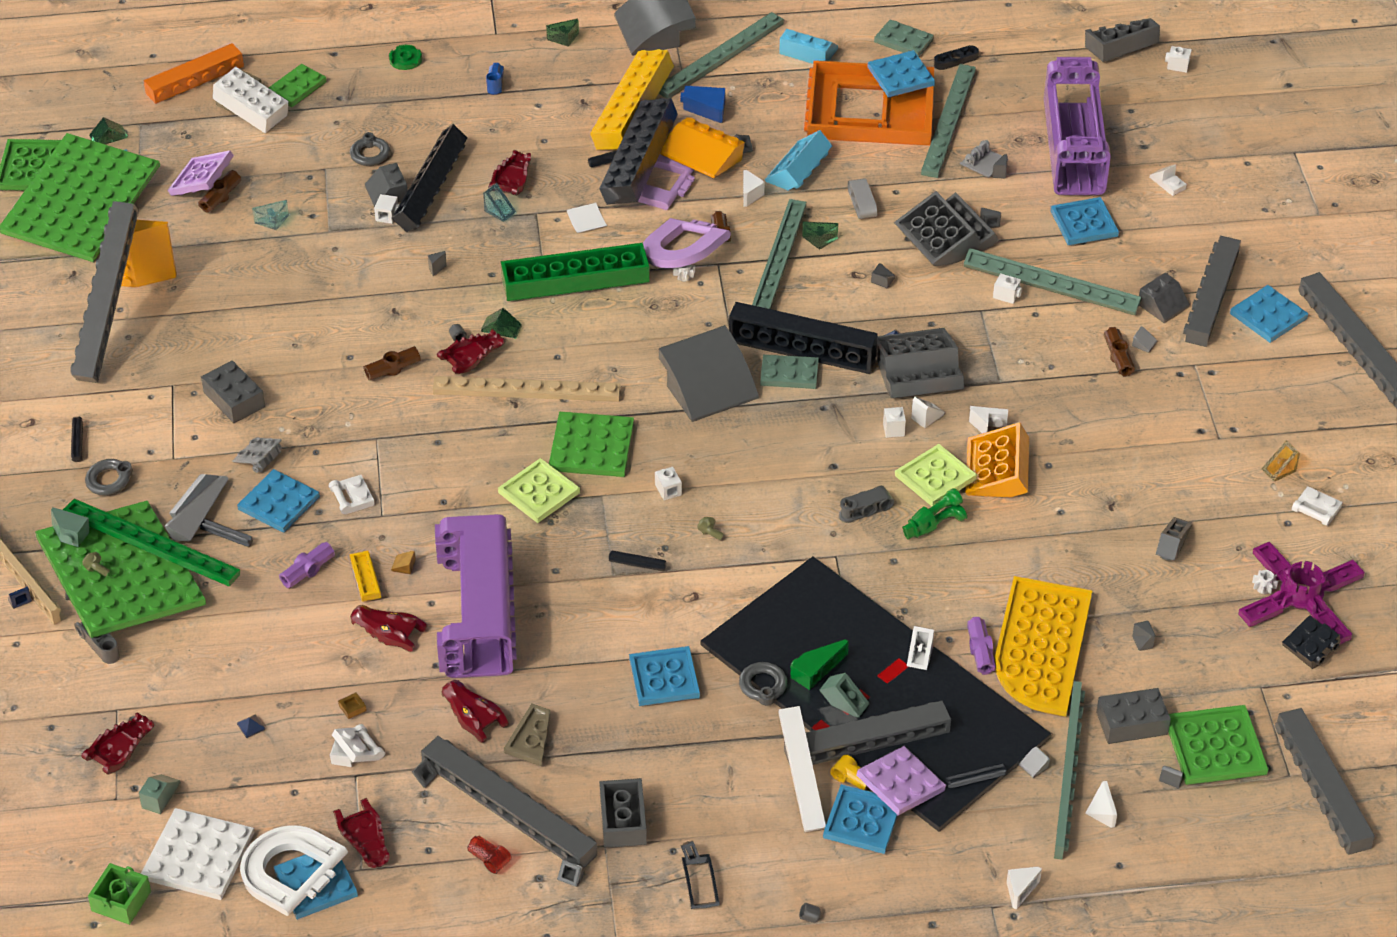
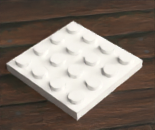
[141,808,255,900]

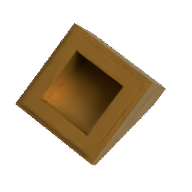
[391,551,416,574]

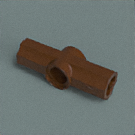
[198,170,242,213]
[1104,327,1135,377]
[363,346,421,381]

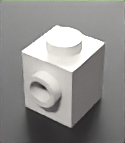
[1165,46,1192,73]
[374,194,399,224]
[993,273,1022,304]
[883,407,906,438]
[655,467,682,500]

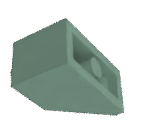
[51,507,89,547]
[820,673,869,717]
[139,774,180,814]

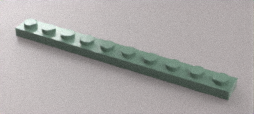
[658,12,784,98]
[921,64,976,178]
[752,199,807,309]
[963,248,1141,316]
[1054,681,1085,860]

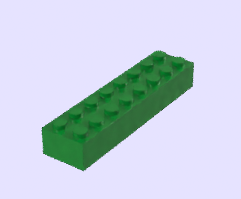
[501,242,650,301]

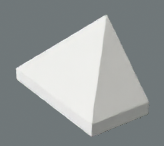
[1085,781,1117,828]

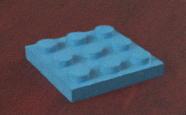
[868,50,935,97]
[1050,197,1119,245]
[1230,285,1308,343]
[237,469,320,533]
[629,646,700,706]
[823,784,898,854]
[273,854,358,920]

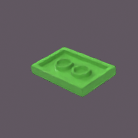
[269,64,327,107]

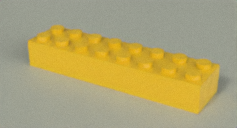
[590,49,674,150]

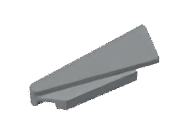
[165,474,228,541]

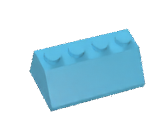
[764,130,832,190]

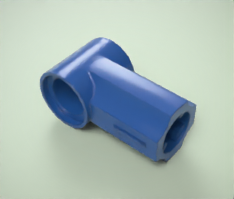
[486,63,504,95]

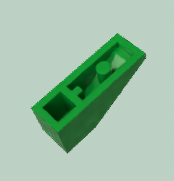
[790,639,849,690]

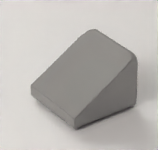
[1132,326,1157,353]
[1019,747,1050,778]

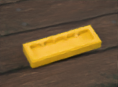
[349,550,381,602]

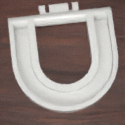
[240,825,348,916]

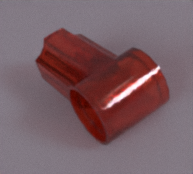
[467,835,512,874]

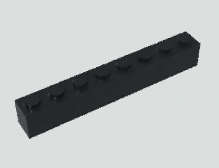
[392,124,468,233]

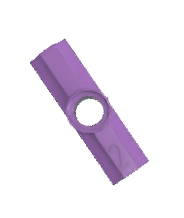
[279,542,335,588]
[967,617,995,675]

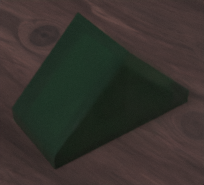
[546,18,579,47]
[89,117,128,145]
[802,222,838,250]
[481,307,522,339]

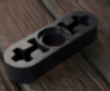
[934,45,979,70]

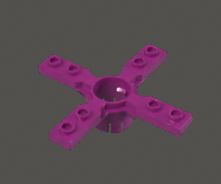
[1238,541,1365,644]

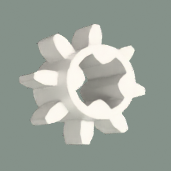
[673,264,695,282]
[1252,570,1278,594]

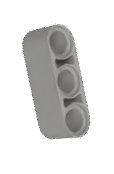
[848,178,877,219]

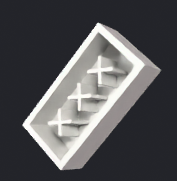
[213,67,288,133]

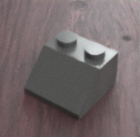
[365,163,408,207]

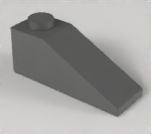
[1155,517,1192,561]

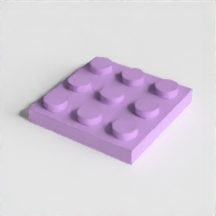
[168,150,234,196]
[856,746,946,815]

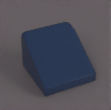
[8,586,32,609]

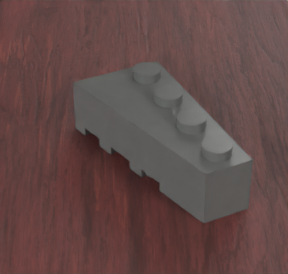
[1085,18,1160,62]

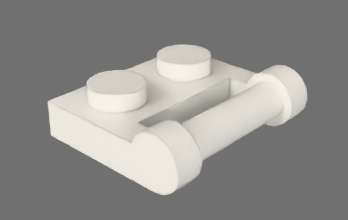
[329,475,375,514]
[1292,486,1343,526]
[332,724,385,762]

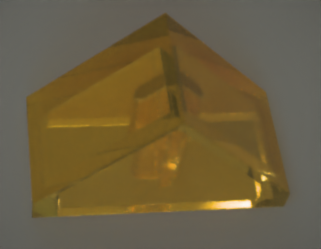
[1261,440,1300,481]

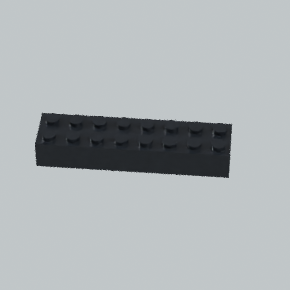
[599,98,678,205]
[729,302,878,374]

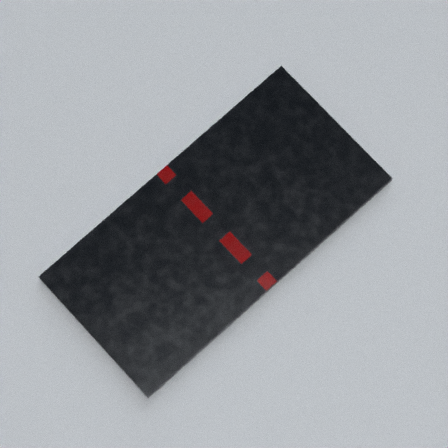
[700,556,1051,832]

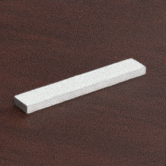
[778,706,826,833]

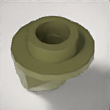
[697,517,724,540]
[82,552,110,577]

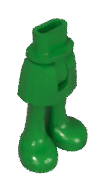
[902,488,967,540]

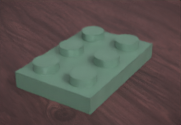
[874,19,934,57]
[760,354,818,389]

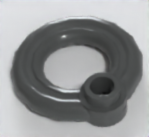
[349,132,391,166]
[85,459,133,495]
[739,662,787,706]

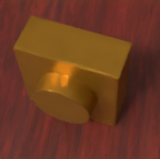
[338,692,367,719]

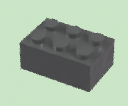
[201,360,265,423]
[1096,688,1171,744]
[599,778,647,848]

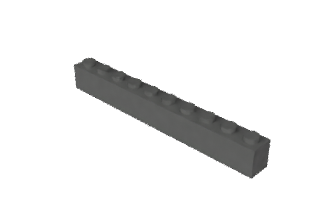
[71,201,139,383]
[1299,272,1397,409]
[421,736,597,868]

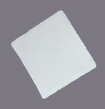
[567,203,607,233]

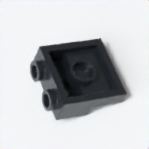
[1282,615,1341,669]

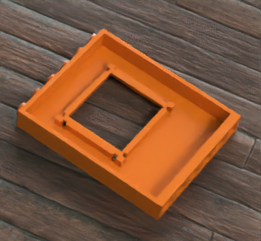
[804,61,934,146]

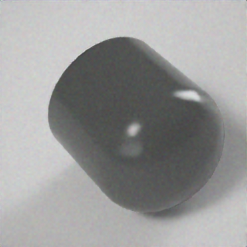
[449,324,467,342]
[799,903,821,923]

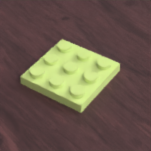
[895,444,977,506]
[498,458,580,523]

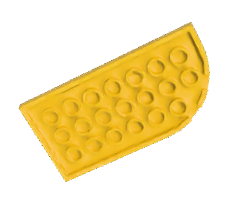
[995,576,1093,717]

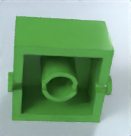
[88,863,151,925]

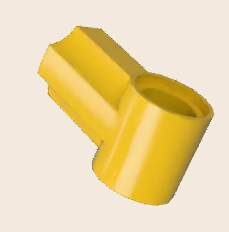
[830,755,870,791]

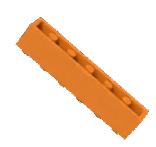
[144,43,244,104]

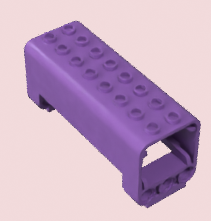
[1044,57,1111,195]
[435,514,517,678]

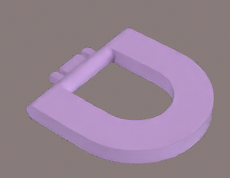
[638,154,695,210]
[643,218,731,268]

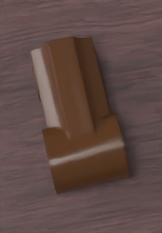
[711,211,731,242]

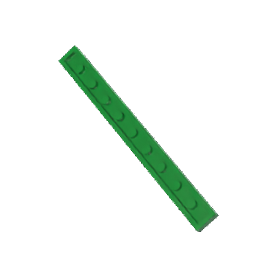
[63,498,240,587]

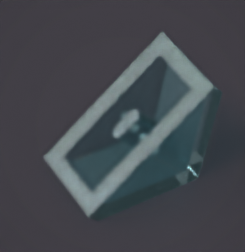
[483,183,516,222]
[252,200,289,230]

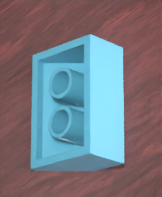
[779,29,838,64]

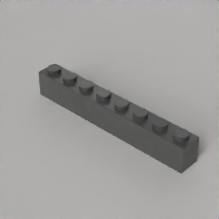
[1183,235,1241,347]
[784,701,951,765]
[1275,708,1375,855]

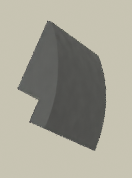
[614,0,696,56]
[894,191,999,266]
[659,325,759,422]
[876,328,964,398]

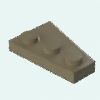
[504,703,550,767]

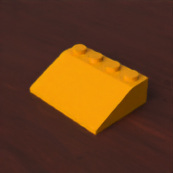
[660,117,745,178]
[121,220,177,287]
[965,422,1029,497]

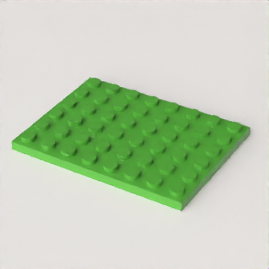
[0,133,160,262]
[35,501,206,638]

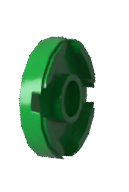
[389,44,422,70]

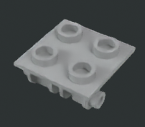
[960,140,1008,178]
[232,437,282,473]

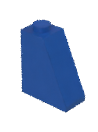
[680,86,725,123]

